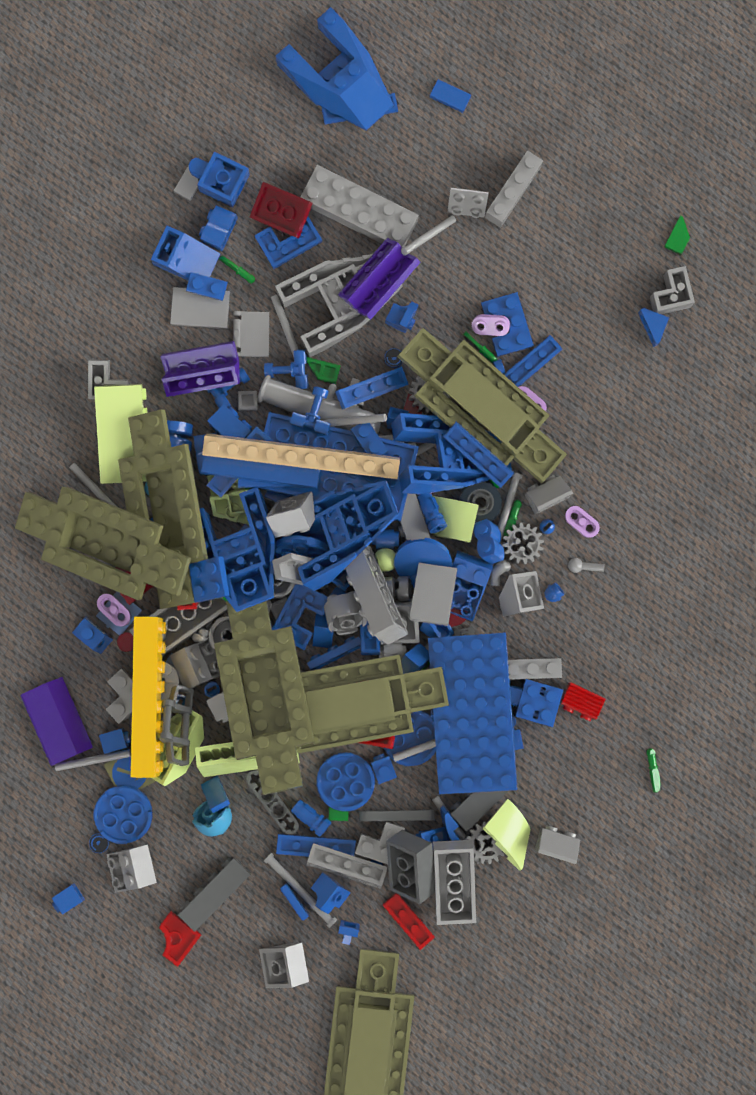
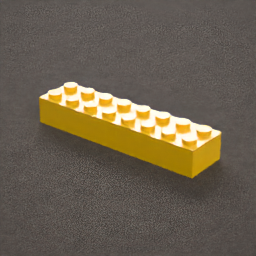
[131,617,166,778]

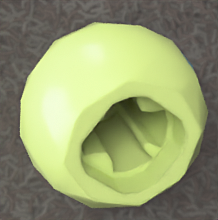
[375,548,396,572]

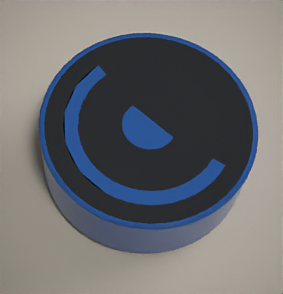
[384,348,403,368]
[89,833,109,853]

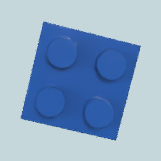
[189,556,230,603]

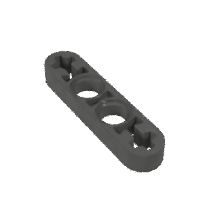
[246,770,299,835]
[359,809,435,821]

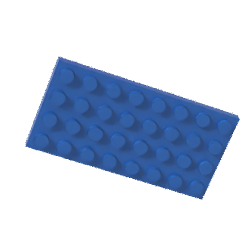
[258,412,419,522]
[428,633,518,794]

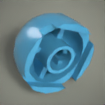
[192,801,232,837]

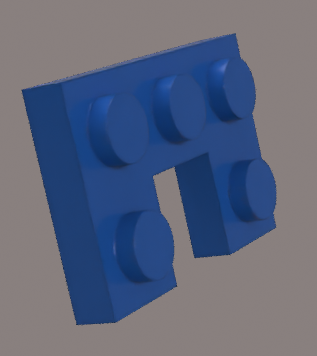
[254,217,322,270]
[481,292,534,357]
[272,584,328,650]

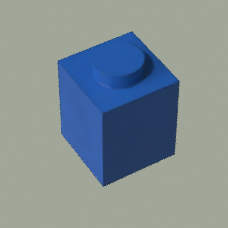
[99,728,131,754]
[52,883,85,915]

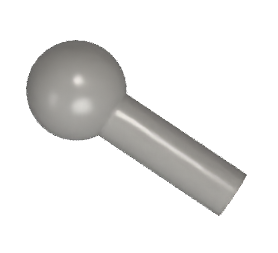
[568,558,605,573]

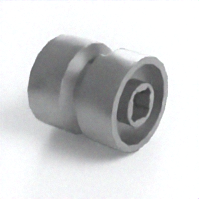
[384,576,412,601]

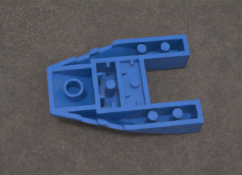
[275,7,394,130]
[391,413,512,494]
[290,481,399,591]
[199,487,275,612]

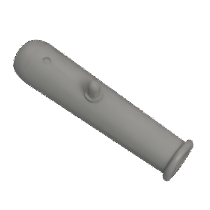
[257,375,381,435]

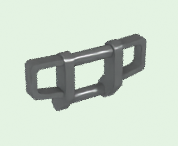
[160,685,194,766]

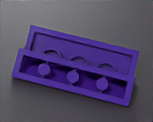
[338,238,421,320]
[160,341,240,397]
[20,677,93,766]

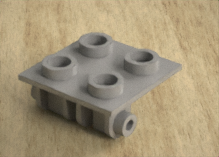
[447,188,489,218]

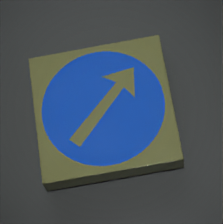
[104,757,156,790]

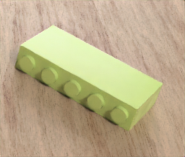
[94,384,148,484]
[195,742,300,777]

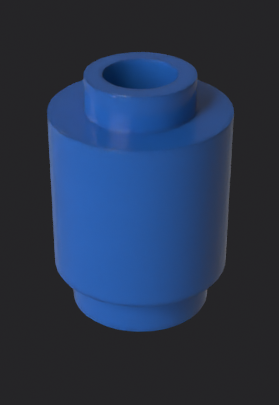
[372,529,399,549]

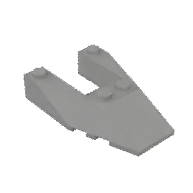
[275,254,403,357]

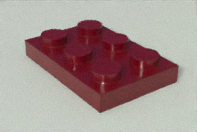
[250,182,313,238]

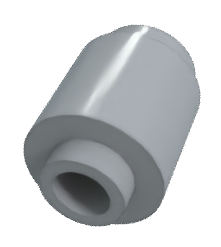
[379,643,406,660]

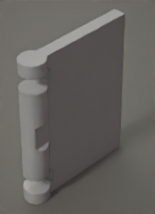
[233,311,269,357]

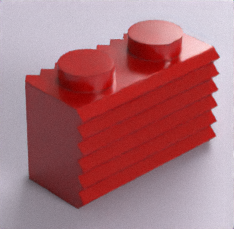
[560,682,606,722]

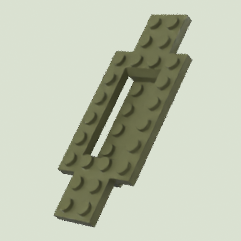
[398,328,567,484]
[118,410,208,609]
[15,487,191,600]
[214,601,315,795]
[296,654,449,753]
[324,948,414,1095]

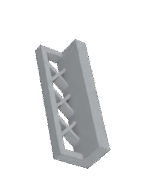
[272,553,328,589]
[306,843,388,889]

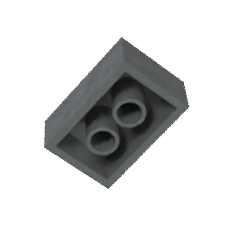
[386,830,435,904]

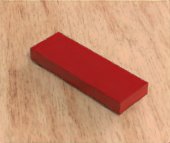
[382,893,435,950]

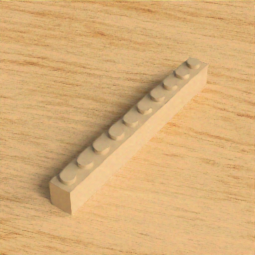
[202,434,400,479]

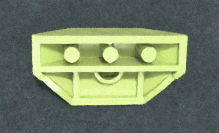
[152,710,204,786]

